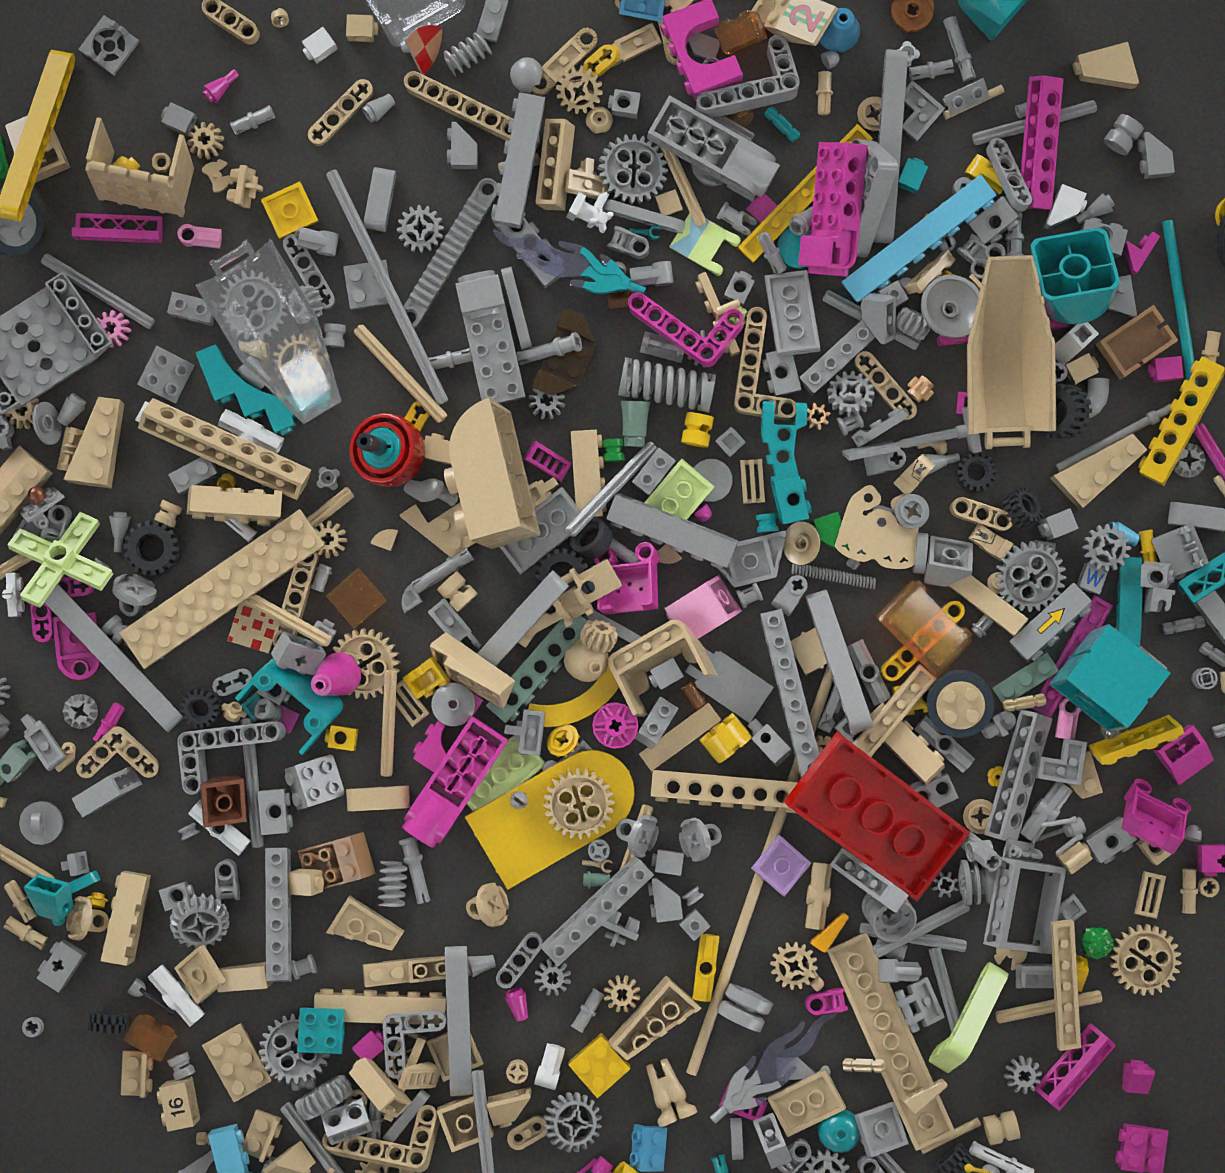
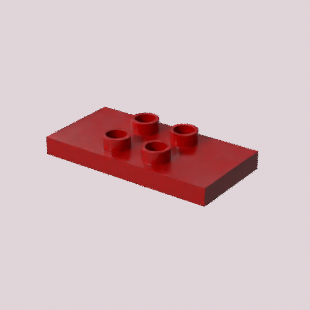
[783,732,970,901]

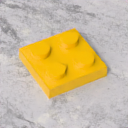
[261,182,319,240]

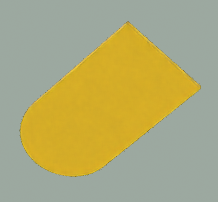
[465,750,634,890]

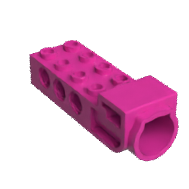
[798,142,868,277]
[402,716,509,848]

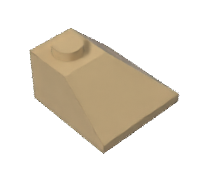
[487,1087,532,1128]

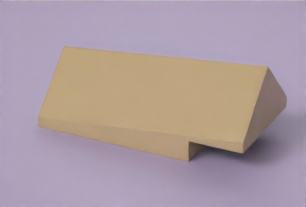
[430,632,515,709]

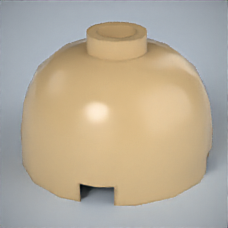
[564,639,609,682]

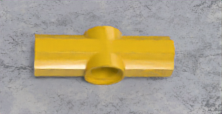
[692,934,719,1002]

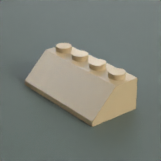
[0,445,53,535]

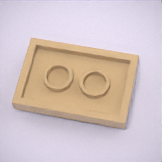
[202,1023,273,1102]
[767,1068,846,1137]

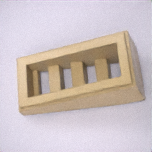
[398,1061,441,1090]
[902,1079,948,1114]

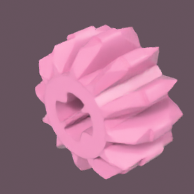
[96,310,131,348]

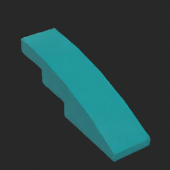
[1116,557,1142,647]

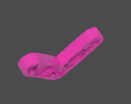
[31,577,94,642]

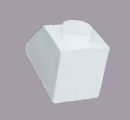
[1043,184,1087,229]

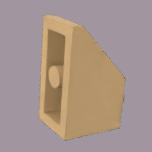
[263,1141,316,1173]

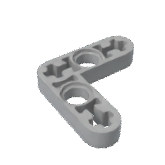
[383,1010,447,1079]

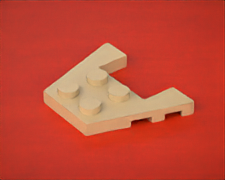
[400,502,475,558]

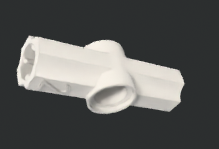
[218,409,284,454]
[188,799,251,856]
[148,964,205,1027]

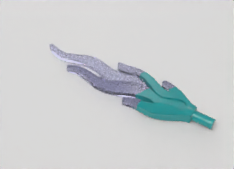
[493,229,646,294]

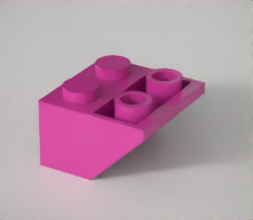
[1153,725,1214,785]

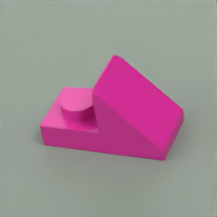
[1123,232,1160,276]

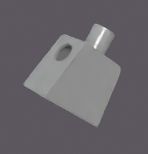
[746,719,793,767]

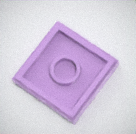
[751,835,811,897]

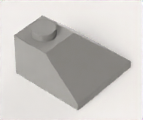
[924,536,973,587]

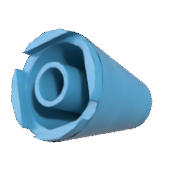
[819,8,860,53]

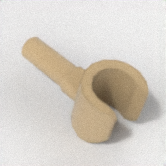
[582,859,613,873]
[805,961,824,991]

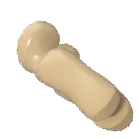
[646,1058,698,1127]

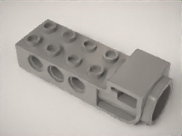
[647,95,780,202]
[456,270,526,404]

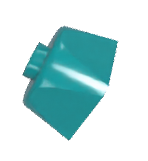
[958,0,1028,41]
[1031,227,1120,324]

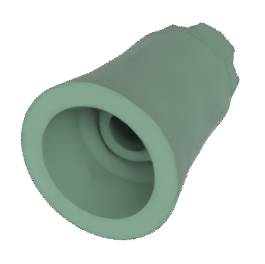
[621,401,651,447]

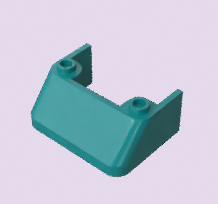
[235,658,343,755]

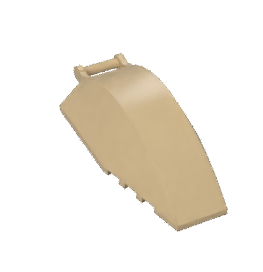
[967,255,1056,449]

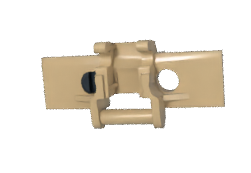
[516,559,622,635]

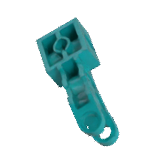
[761,401,812,524]

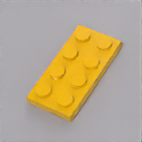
[1088,715,1184,765]

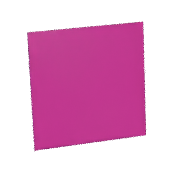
[746,194,778,223]

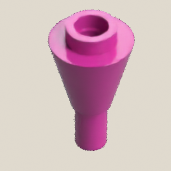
[202,69,239,103]

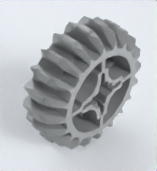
[170,893,229,948]
[295,1075,353,1120]
[543,1092,602,1152]

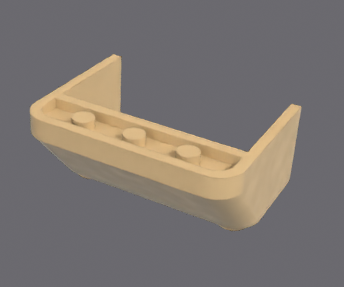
[609,620,718,717]

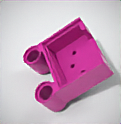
[594,542,660,615]
[1122,778,1191,854]

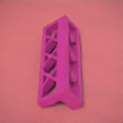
[72,213,163,243]
[1035,1023,1116,1111]

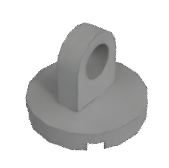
[112,574,157,617]
[19,801,64,845]
[616,814,659,858]
[679,818,722,862]

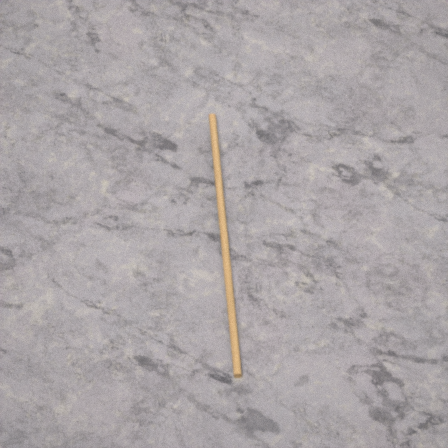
[686,664,833,1076]

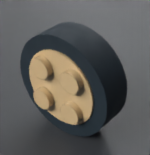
[927,670,994,738]

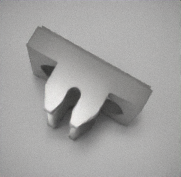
[78,15,140,76]

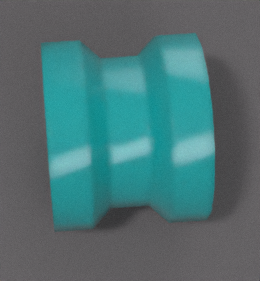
[756,513,779,533]

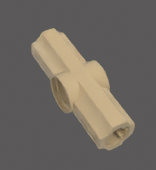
[805,862,832,930]

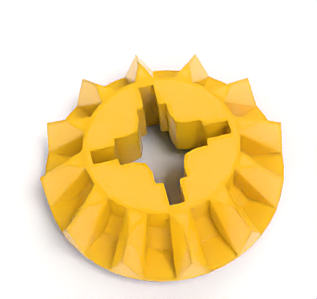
[547,724,580,758]

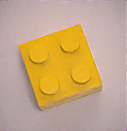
[569,1032,630,1098]

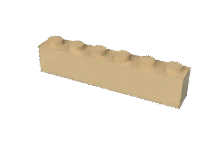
[314,988,447,1025]

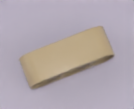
[202,0,260,45]
[950,497,1012,532]
[346,786,410,811]

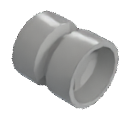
[1103,114,1144,155]

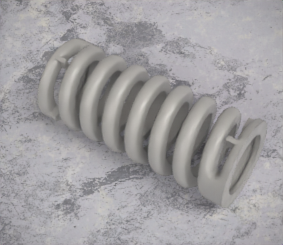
[618,357,716,413]

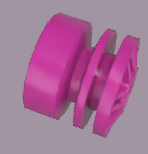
[592,702,638,749]

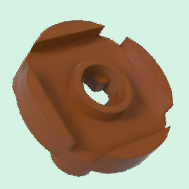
[891,0,934,33]

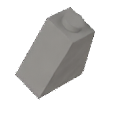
[72,766,143,818]

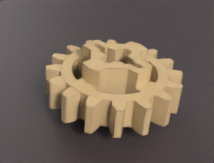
[556,66,603,114]
[770,942,818,990]

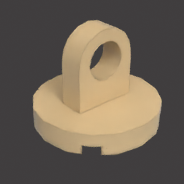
[466,883,509,927]
[66,896,109,941]

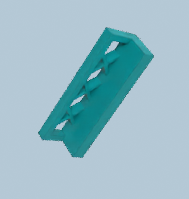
[1177,552,1225,605]

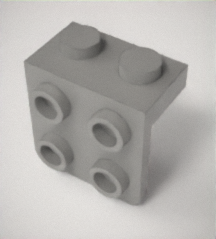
[284,755,345,810]

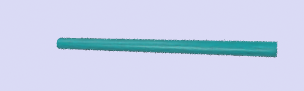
[1162,220,1199,406]

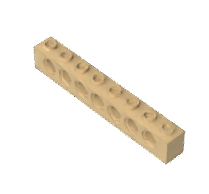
[138,398,311,500]
[651,770,798,813]

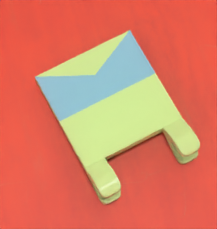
[670,213,741,276]

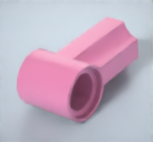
[178,224,222,249]
[1055,697,1081,740]

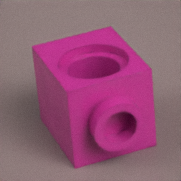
[1148,356,1183,383]
[352,1028,384,1060]

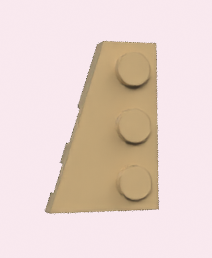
[326,896,404,951]

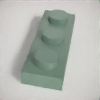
[992,653,1059,704]

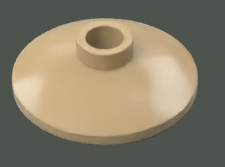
[783,522,820,565]

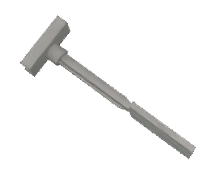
[842,407,982,461]

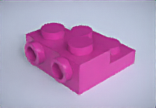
[1115,1123,1168,1173]

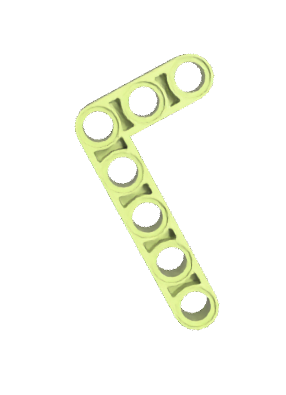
[929,962,1009,1073]

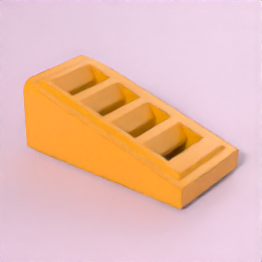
[810,912,849,953]

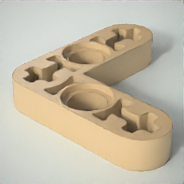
[76,726,159,778]

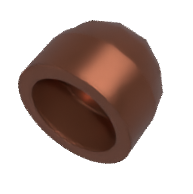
[27,487,47,505]

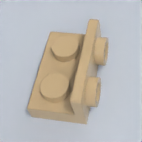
[121,1050,154,1098]
[242,1109,282,1163]

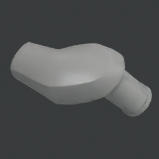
[404,479,459,506]

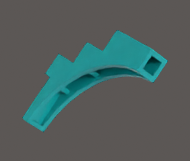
[196,345,334,436]

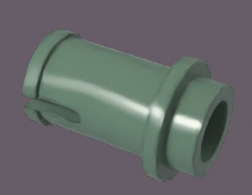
[583,871,610,889]

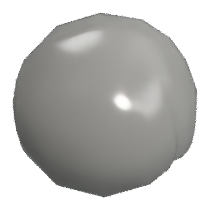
[510,57,543,93]

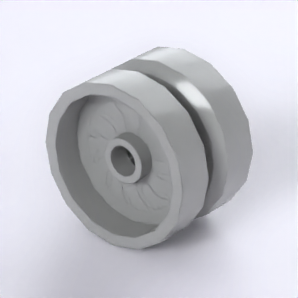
[717,983,773,1032]

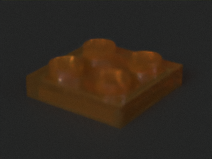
[326,568,387,629]

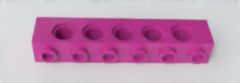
[1021,76,1063,210]

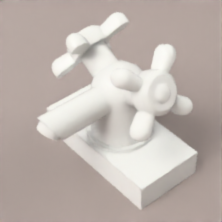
[566,192,613,233]

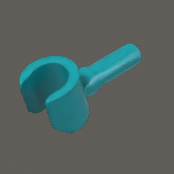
[630,226,661,240]

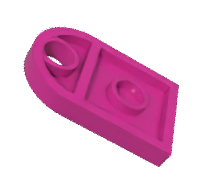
[52,612,101,680]

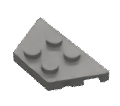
[718,530,786,588]

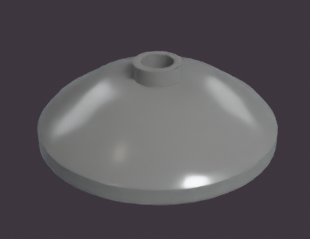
[921,275,979,338]

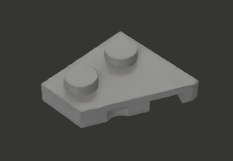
[1108,275,1137,317]

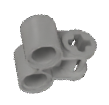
[957,234,1005,282]

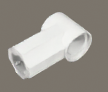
[534,1043,565,1090]

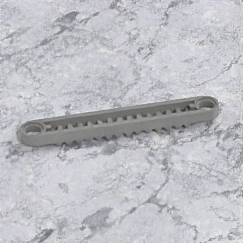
[404,178,497,328]

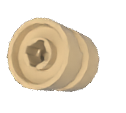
[437,571,478,612]
[983,1110,1020,1146]

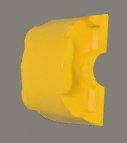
[402,656,451,700]

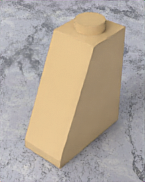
[1073,42,1139,89]
[218,962,273,992]
[349,1057,412,1118]

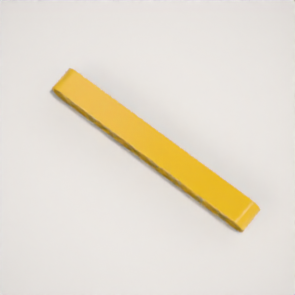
[0,50,75,222]

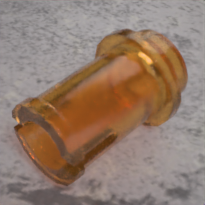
[681,682,707,710]

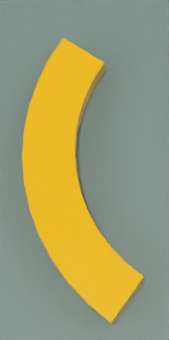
[528,657,619,727]

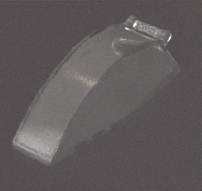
[196,239,342,424]

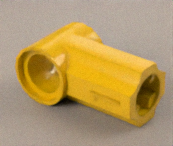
[964,154,1010,195]

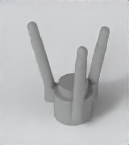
[1031,816,1086,855]

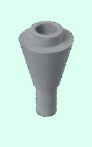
[1075,193,1115,224]
[924,453,960,475]
[109,512,131,552]

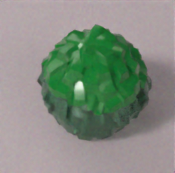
[1079,925,1114,960]

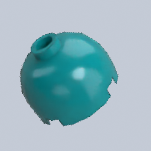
[817,1109,860,1153]

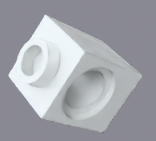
[302,27,337,64]

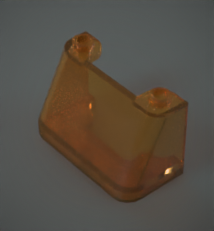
[875,579,973,679]

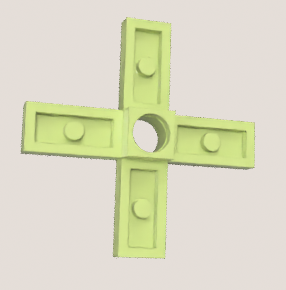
[8,512,113,608]

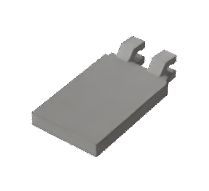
[685,649,774,723]

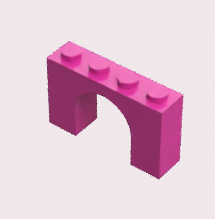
[660,0,743,101]

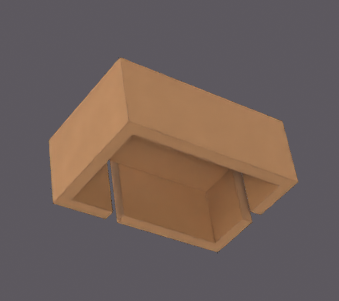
[1095,305,1178,380]

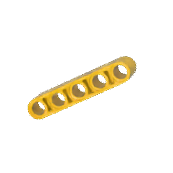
[880,601,965,681]

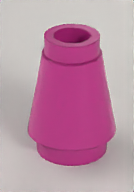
[505,987,528,1021]

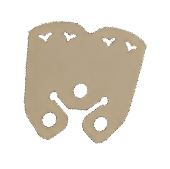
[835,485,919,569]

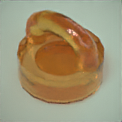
[732,109,754,127]

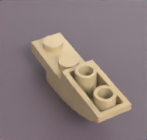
[363,956,446,987]

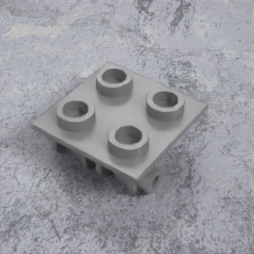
[137,346,195,404]
[18,487,65,529]
[1151,523,1209,576]

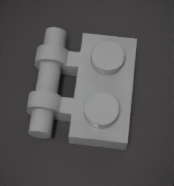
[895,977,945,1033]

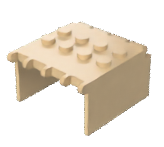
[85,117,194,217]

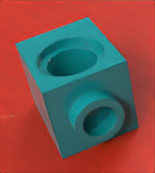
[898,158,928,194]

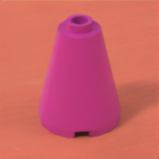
[311,652,361,696]

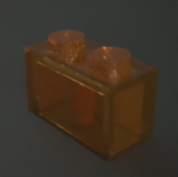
[715,10,768,55]
[123,1014,177,1062]

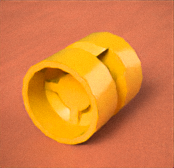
[681,412,714,448]

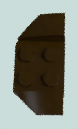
[532,307,596,395]

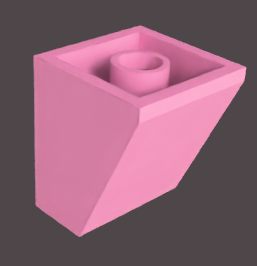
[665,575,742,639]

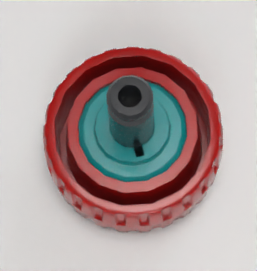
[349,413,425,487]

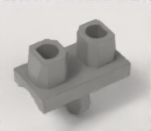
[981,711,1016,739]
[601,911,640,948]

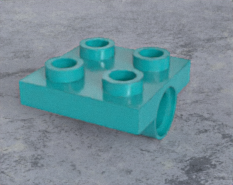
[297,1008,345,1054]

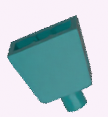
[23,874,74,926]

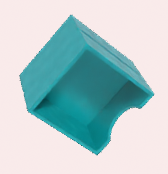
[1049,624,1170,732]

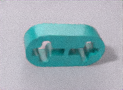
[69,870,101,894]

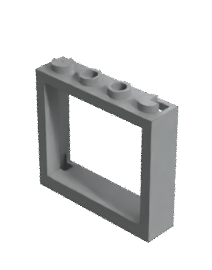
[983,857,1067,954]

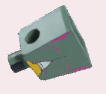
[0,739,38,787]

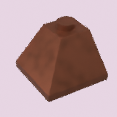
[200,775,247,828]

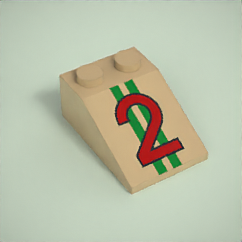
[764,0,838,46]

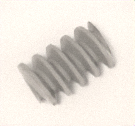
[443,32,492,77]
[378,861,408,907]

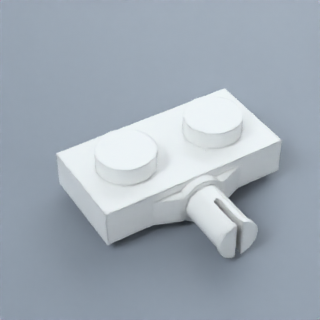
[2,573,25,617]

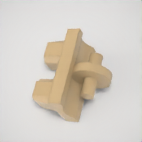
[226,165,263,208]

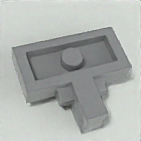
[504,710,545,756]

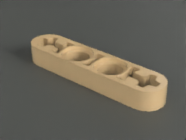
[308,79,373,146]
[854,351,917,421]

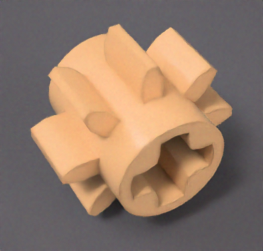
[907,376,934,402]
[807,403,830,430]

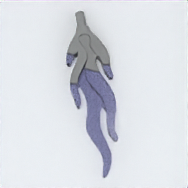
[710,1013,837,1124]

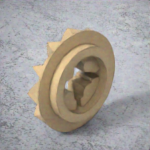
[857,97,881,132]
[963,799,993,834]

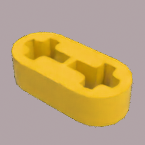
[583,44,620,77]
[405,401,430,432]

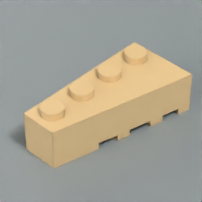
[64,397,125,489]
[1050,434,1147,510]

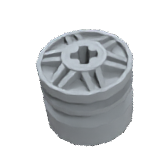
[958,860,997,906]
[862,893,917,942]

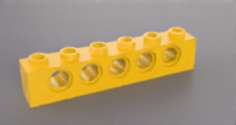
[1138,357,1225,486]

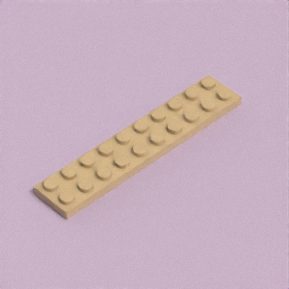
[120,509,325,669]
[827,932,956,1151]

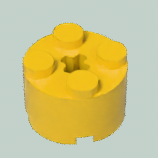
[700,713,752,763]

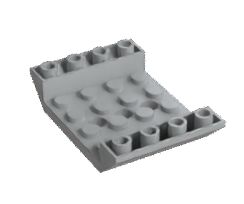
[0,272,113,415]

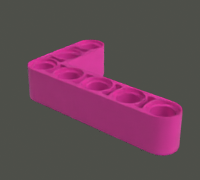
[628,293,744,367]

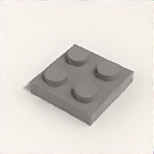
[343,260,389,310]
[854,1102,908,1158]

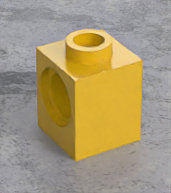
[325,725,359,751]

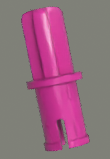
[93,702,125,742]

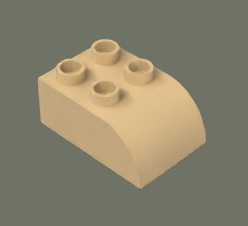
[444,398,541,549]

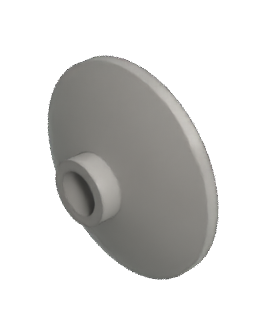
[33,402,62,445]
[432,683,475,726]

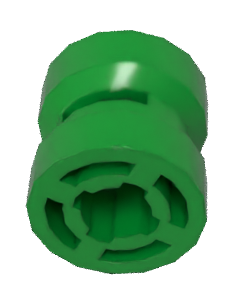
[602,439,625,462]

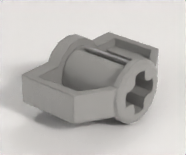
[0,413,15,450]

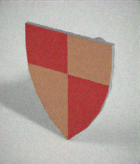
[401,25,442,75]

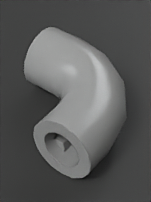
[1064,378,1109,419]

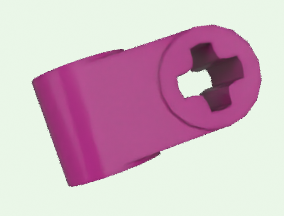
[805,987,848,1015]

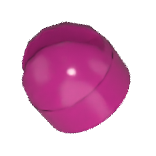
[693,503,712,522]

